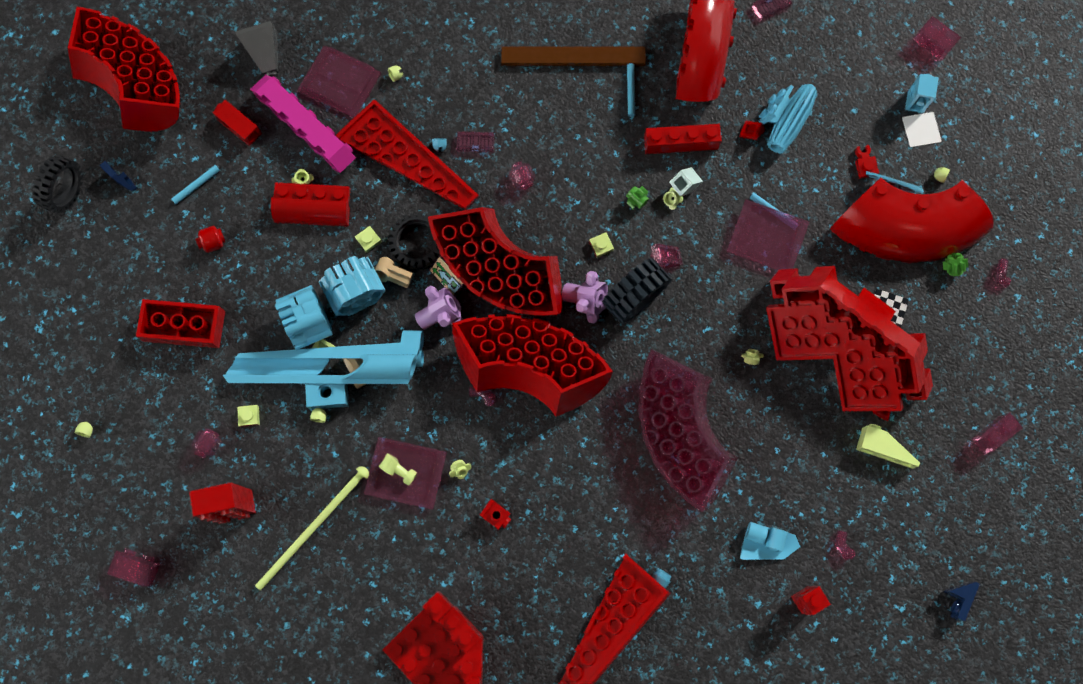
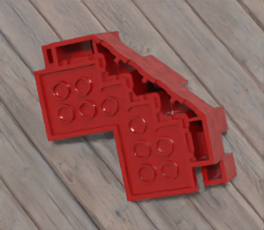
[766,266,933,411]
[383,592,484,684]

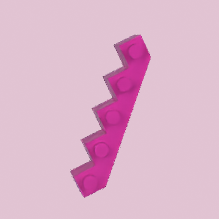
[250,75,356,173]

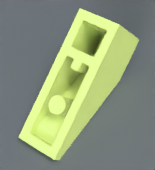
[856,424,920,469]

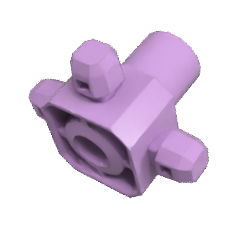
[562,271,608,323]
[415,286,463,330]

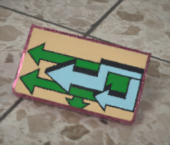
[430,255,465,296]

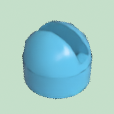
[432,138,447,152]

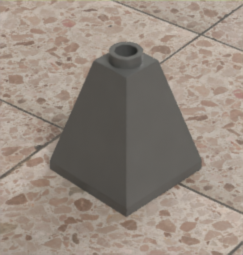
[235,21,278,77]

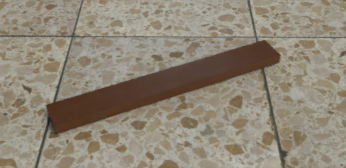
[501,46,646,66]

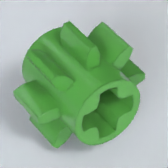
[626,186,649,209]
[943,253,968,276]

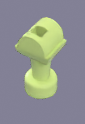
[379,453,417,486]

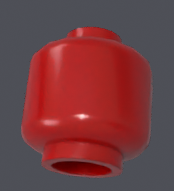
[195,226,225,253]

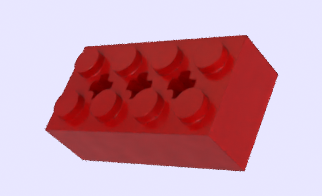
[136,299,225,348]
[189,483,256,524]

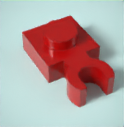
[855,145,879,179]

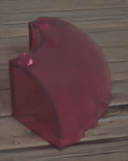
[638,349,738,512]

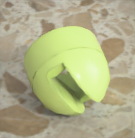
[388,66,403,82]
[934,167,950,183]
[310,408,326,423]
[74,422,93,438]

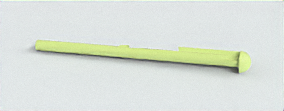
[255,466,369,590]

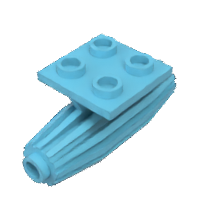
[759,84,818,154]

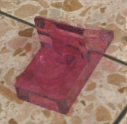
[650,244,683,269]

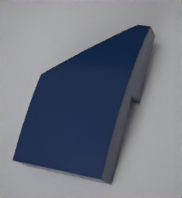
[100,161,137,192]

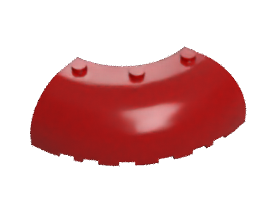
[676,0,737,102]
[68,6,180,132]
[830,178,994,263]
[428,207,562,316]
[452,314,613,417]

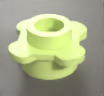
[292,169,314,184]
[663,187,683,210]
[741,349,764,365]
[449,460,471,479]

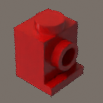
[480,499,511,530]

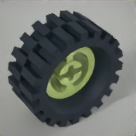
[602,257,672,325]

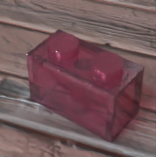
[913,16,961,61]
[972,412,1023,454]
[107,548,160,587]

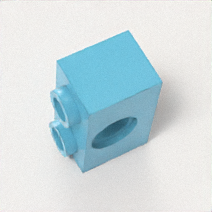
[905,74,939,113]
[305,383,349,410]

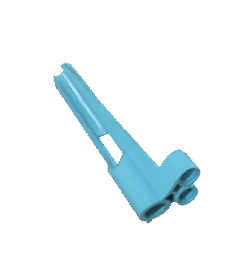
[223,330,424,384]

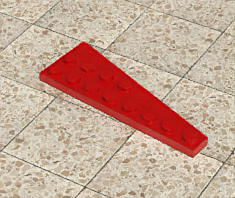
[336,99,479,210]
[558,554,671,684]

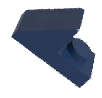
[943,582,980,621]

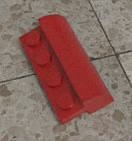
[271,182,351,227]

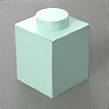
[669,167,703,197]

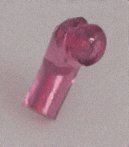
[996,258,1011,287]
[469,387,495,406]
[835,530,855,560]

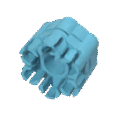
[318,256,386,316]
[275,285,333,350]

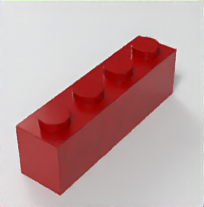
[644,124,722,154]

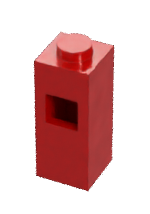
[212,100,262,146]
[791,586,831,615]

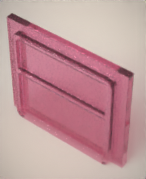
[298,46,381,118]
[726,199,809,270]
[364,437,447,510]

